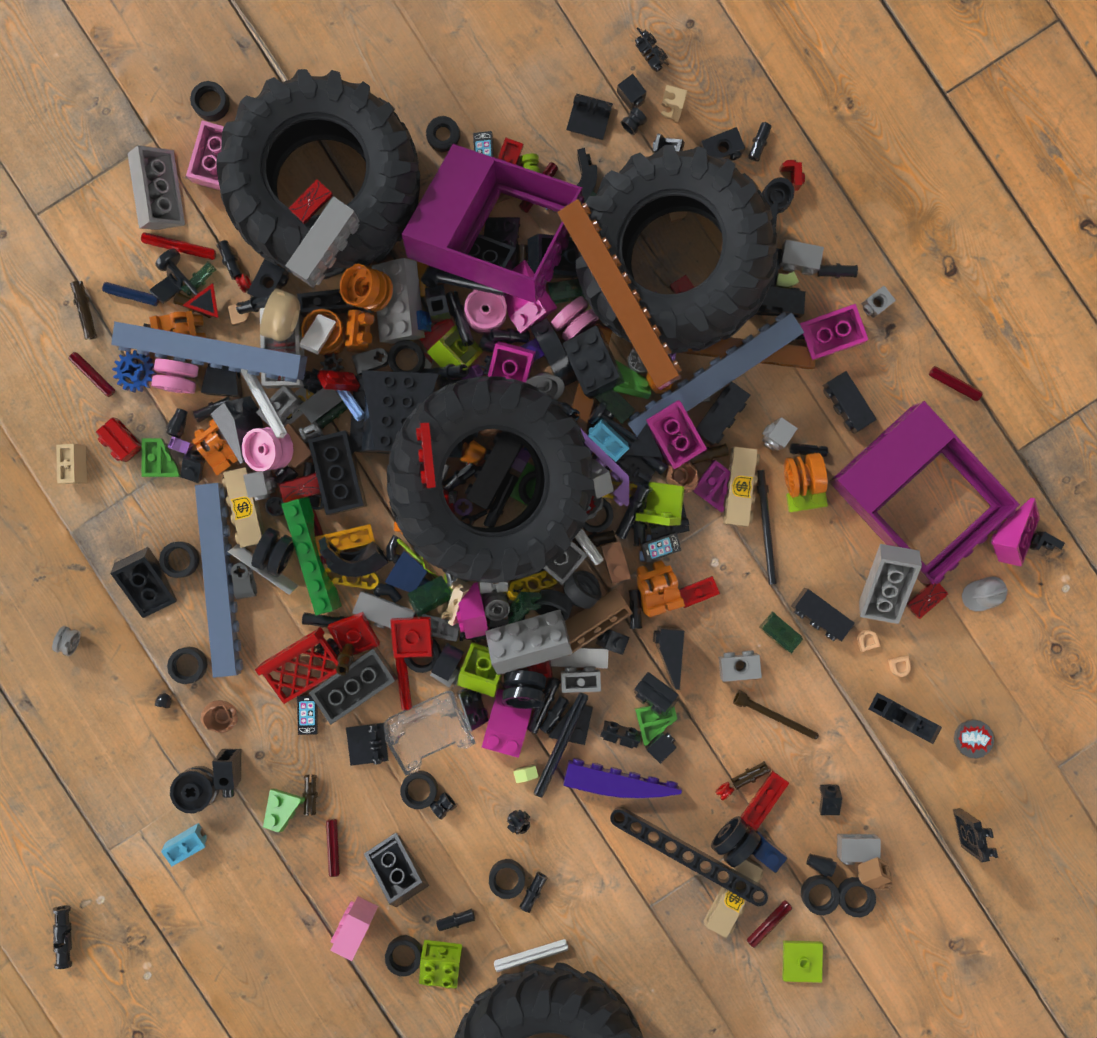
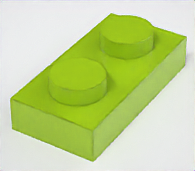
[786,490,828,512]

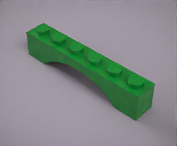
[281,497,342,616]

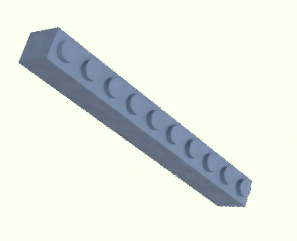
[627,312,804,436]
[111,321,307,383]
[195,483,243,678]

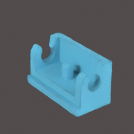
[588,418,629,462]
[161,823,207,867]

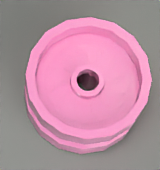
[464,290,507,334]
[550,296,599,342]
[151,359,199,394]
[242,427,293,471]

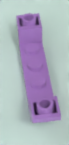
[580,428,629,507]

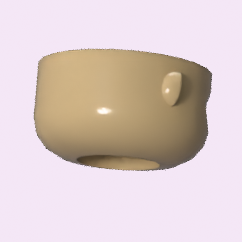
[260,289,300,341]

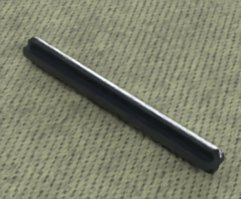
[534,692,588,798]

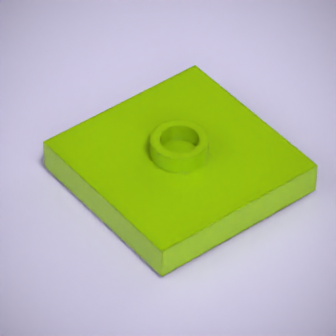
[782,940,823,983]

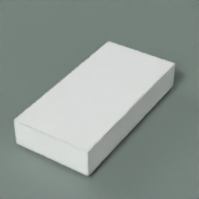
[300,314,336,355]

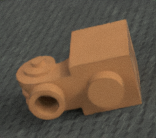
[858,857,893,890]

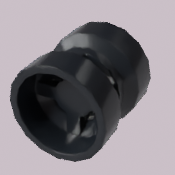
[621,107,647,135]
[265,497,287,516]
[430,792,457,820]

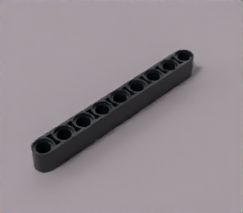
[610,807,768,906]

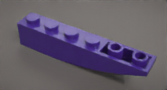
[563,758,682,798]

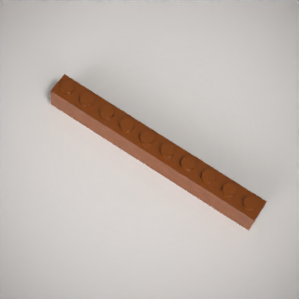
[557,199,682,390]

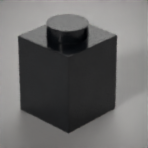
[617,74,647,110]
[645,732,677,764]

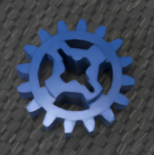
[112,350,157,393]

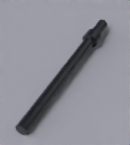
[757,470,776,585]

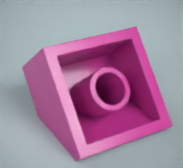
[488,342,536,382]
[456,582,488,639]

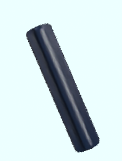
[102,282,159,306]

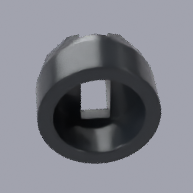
[310,494,324,510]
[155,693,171,708]

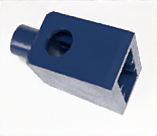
[385,551,434,594]
[752,830,787,873]

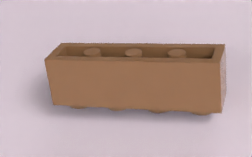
[565,589,633,656]

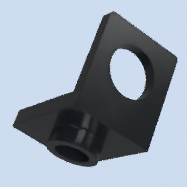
[150,265,183,304]

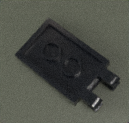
[953,808,998,863]

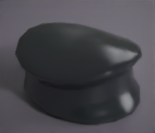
[762,177,795,214]

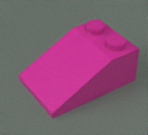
[503,260,557,333]
[800,304,868,360]
[646,400,707,469]
[991,498,1040,567]
[481,688,532,758]

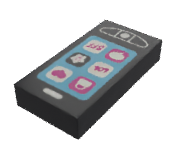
[473,131,494,157]
[640,532,682,562]
[297,695,318,735]

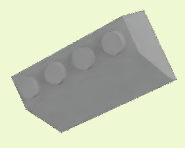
[127,145,185,230]

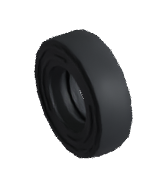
[426,116,460,152]

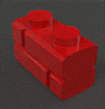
[96,417,142,462]

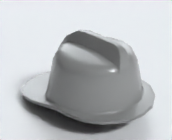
[526,372,564,400]
[962,576,1008,611]

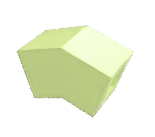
[775,271,799,289]
[514,765,539,783]

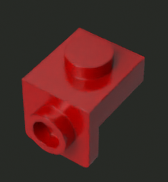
[779,160,805,191]

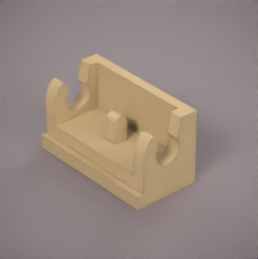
[661,85,687,123]
[56,444,87,484]
[441,578,472,626]

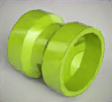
[520,153,541,173]

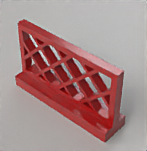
[255,627,338,704]

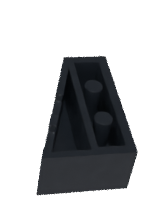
[755,286,806,318]
[696,382,751,446]

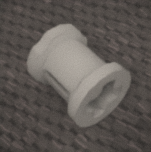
[299,420,324,444]

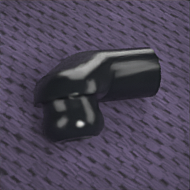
[386,534,401,563]
[373,583,402,603]

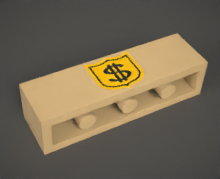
[723,447,760,526]
[222,467,265,548]
[704,858,763,938]

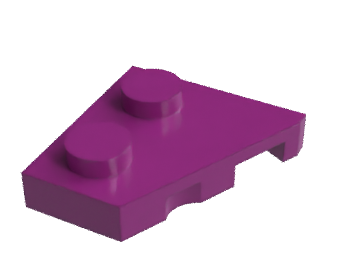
[692,460,730,512]

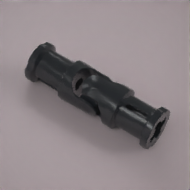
[53,905,72,969]

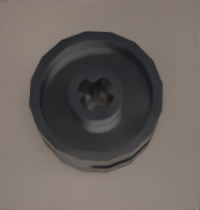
[251,528,295,577]
[502,670,546,709]
[170,766,219,814]
[711,816,760,867]

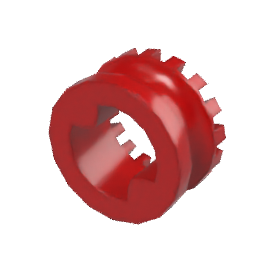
[236,273,252,293]
[715,782,735,800]

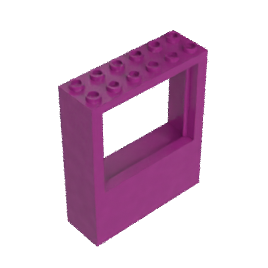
[402,144,584,304]
[829,401,1020,584]

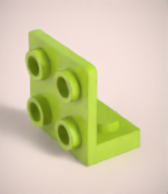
[635,482,684,526]
[419,940,462,988]

